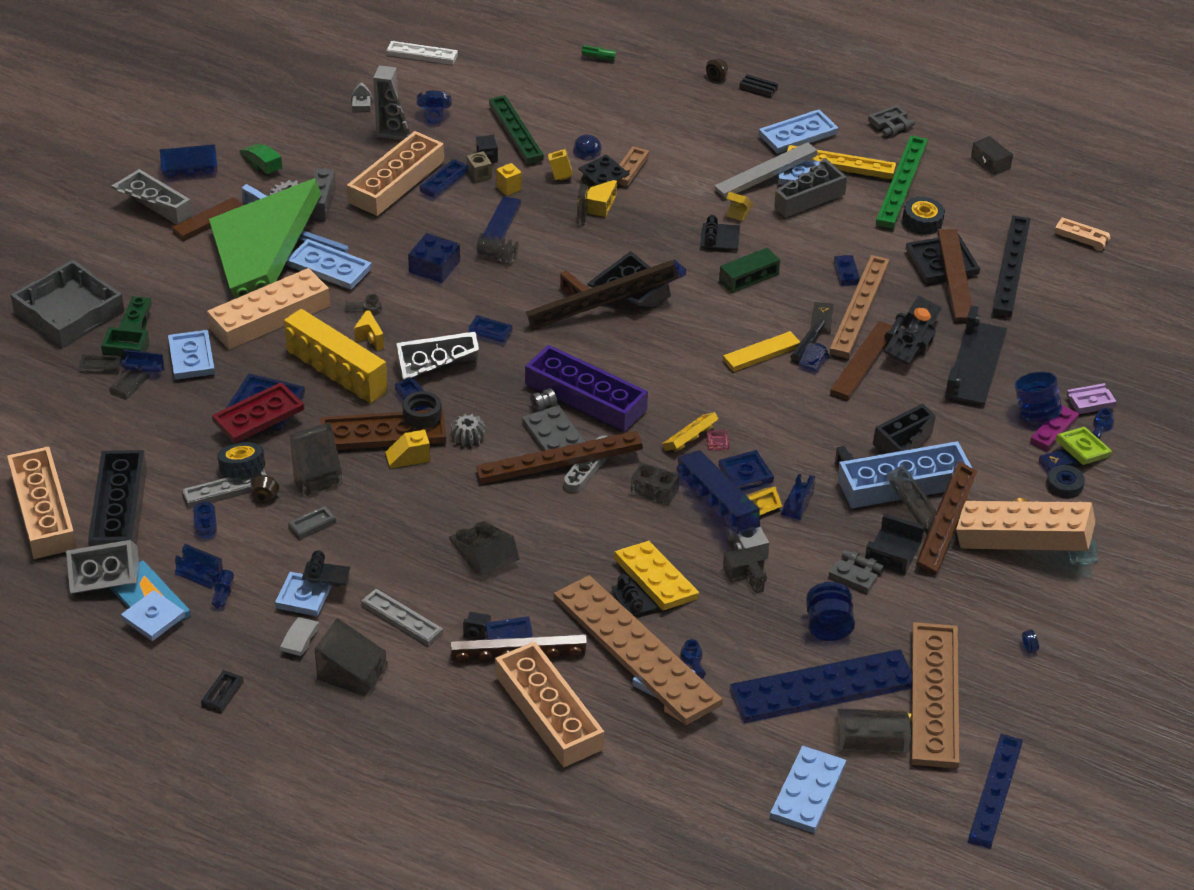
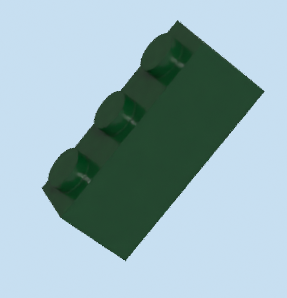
[719,248,780,293]

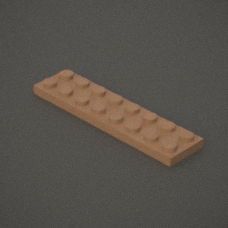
[911,622,959,769]

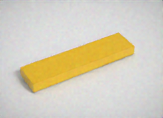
[723,331,801,372]

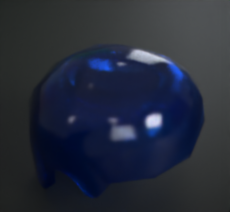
[573,134,602,160]

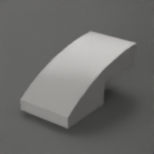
[280,617,319,656]

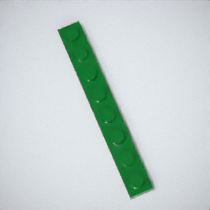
[876,135,928,229]

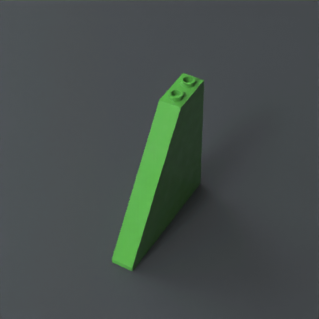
[209,178,321,299]

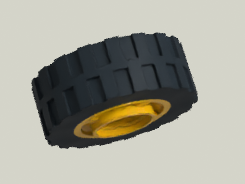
[902,196,945,234]
[217,442,265,478]

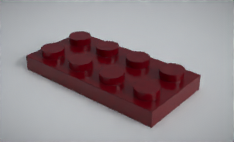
[212,382,304,444]

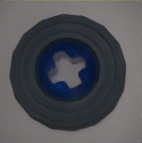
[1047,465,1085,498]

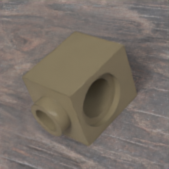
[467,151,492,182]

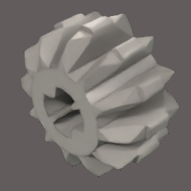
[451,413,485,447]

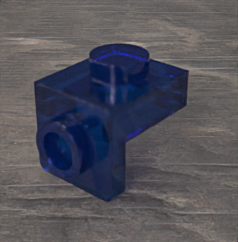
[799,343,829,372]

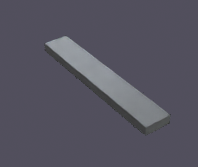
[715,142,818,199]

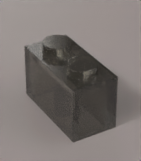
[971,136,1013,176]

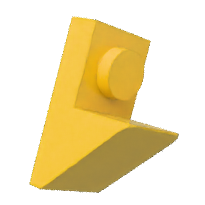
[726,192,754,221]
[354,310,384,351]

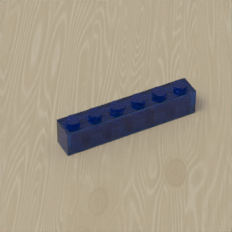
[676,450,760,534]

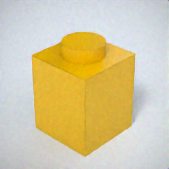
[548,149,573,180]
[496,163,522,196]

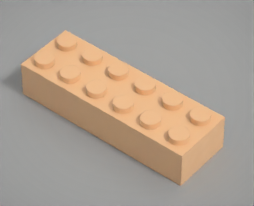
[347,131,444,216]
[207,268,330,350]
[7,447,77,559]
[956,501,1095,551]
[495,641,604,767]

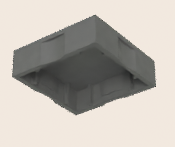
[11,260,125,348]

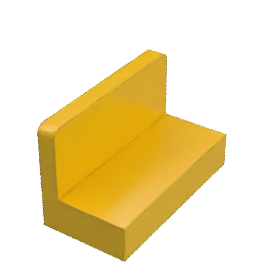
[730,487,782,517]

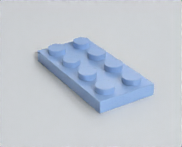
[759,109,839,154]
[286,239,372,290]
[770,746,846,834]

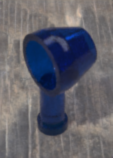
[1092,408,1114,440]
[680,639,706,679]

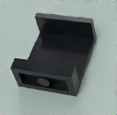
[865,514,924,574]

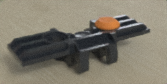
[884,295,942,365]

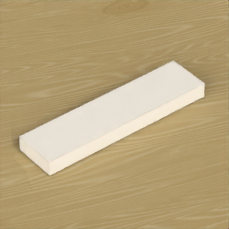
[386,41,458,65]

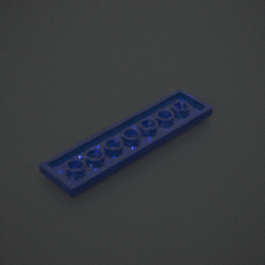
[730,649,912,723]

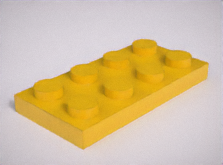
[613,541,700,610]

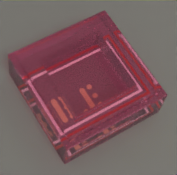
[707,430,730,450]

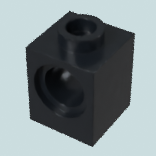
[476,135,498,163]

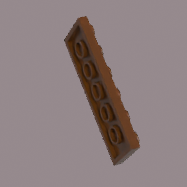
[321,409,447,451]

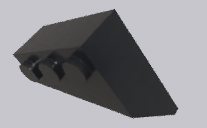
[587,251,671,307]

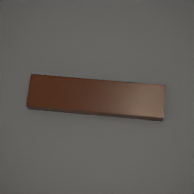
[172,197,244,241]

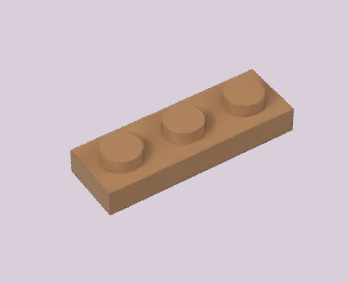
[617,146,649,186]

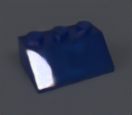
[159,144,218,176]

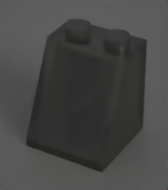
[315,619,388,697]

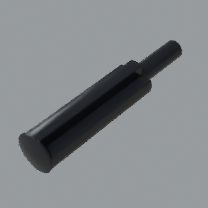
[790,319,825,363]

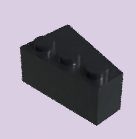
[873,403,936,454]

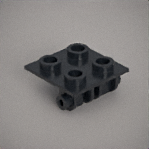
[578,154,630,185]
[700,214,740,250]
[302,550,350,586]
[612,574,660,616]

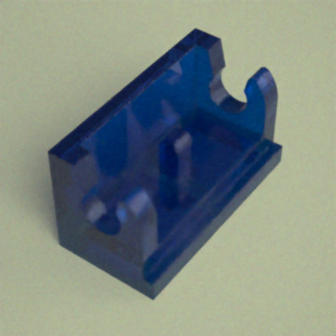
[781,474,815,520]
[175,544,224,589]

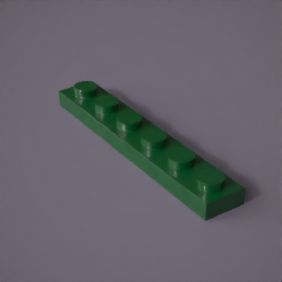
[489,95,544,164]

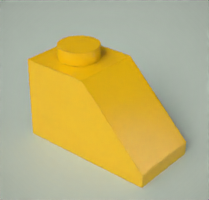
[582,180,617,217]
[385,430,430,469]

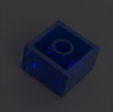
[408,233,460,283]

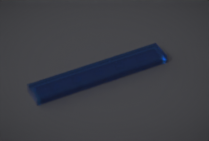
[968,734,1023,849]

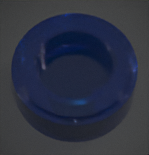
[1022,629,1039,653]

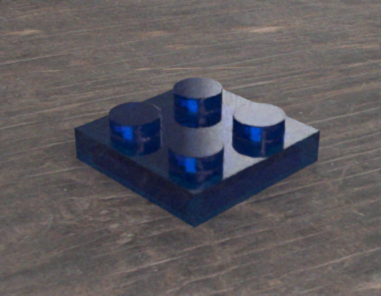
[718,450,774,493]

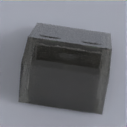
[449,521,520,575]

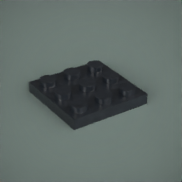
[905,234,980,284]

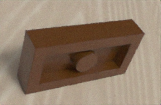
[560,270,589,296]

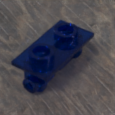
[121,349,165,374]

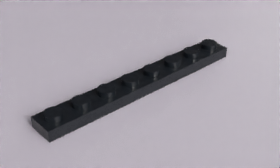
[992,215,1031,317]

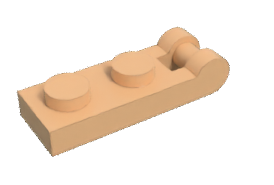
[1054,217,1110,251]

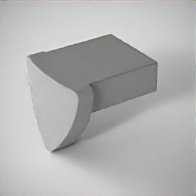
[351,83,373,112]

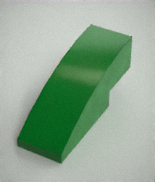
[240,144,282,174]

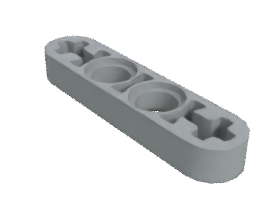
[564,436,608,493]

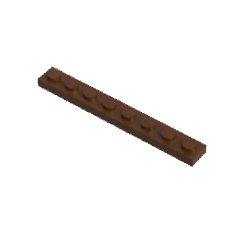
[476,431,643,485]

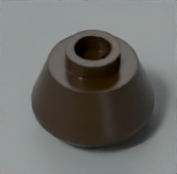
[706,59,728,81]
[251,475,279,502]

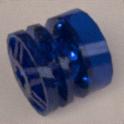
[1014,371,1063,423]
[806,582,855,641]

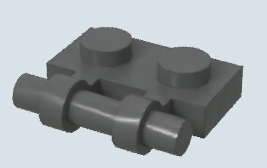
[868,105,915,136]
[828,550,884,594]

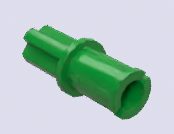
[581,45,616,62]

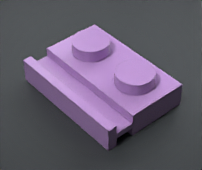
[1066,383,1117,414]

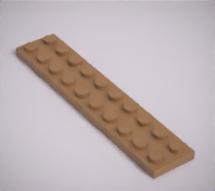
[554,575,723,725]

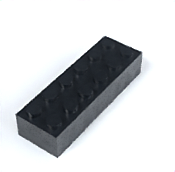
[88,450,147,547]

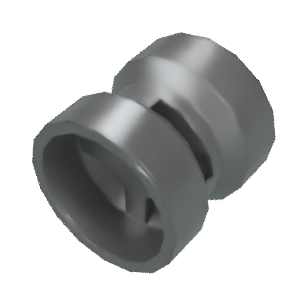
[530,388,557,412]

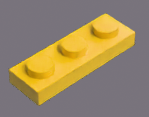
[661,412,718,452]

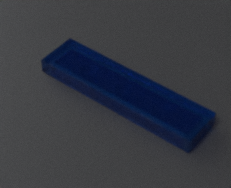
[480,196,521,249]

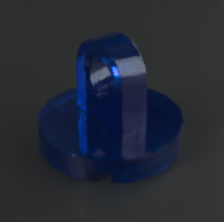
[417,90,452,125]

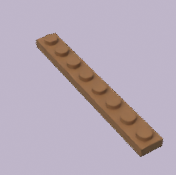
[829,255,890,359]

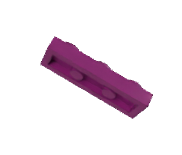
[1030,405,1079,452]

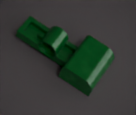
[101,296,152,359]

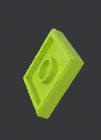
[1055,427,1112,465]

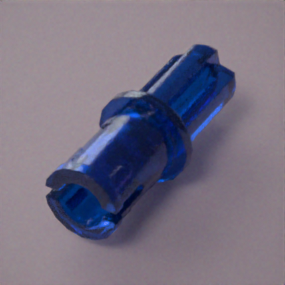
[212,570,234,609]

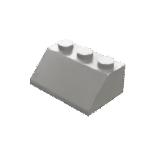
[66,540,139,594]

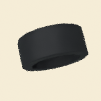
[403,391,442,428]

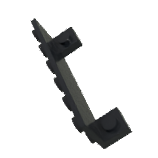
[945,305,1007,406]

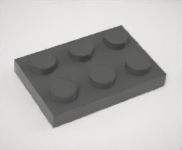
[522,405,586,451]

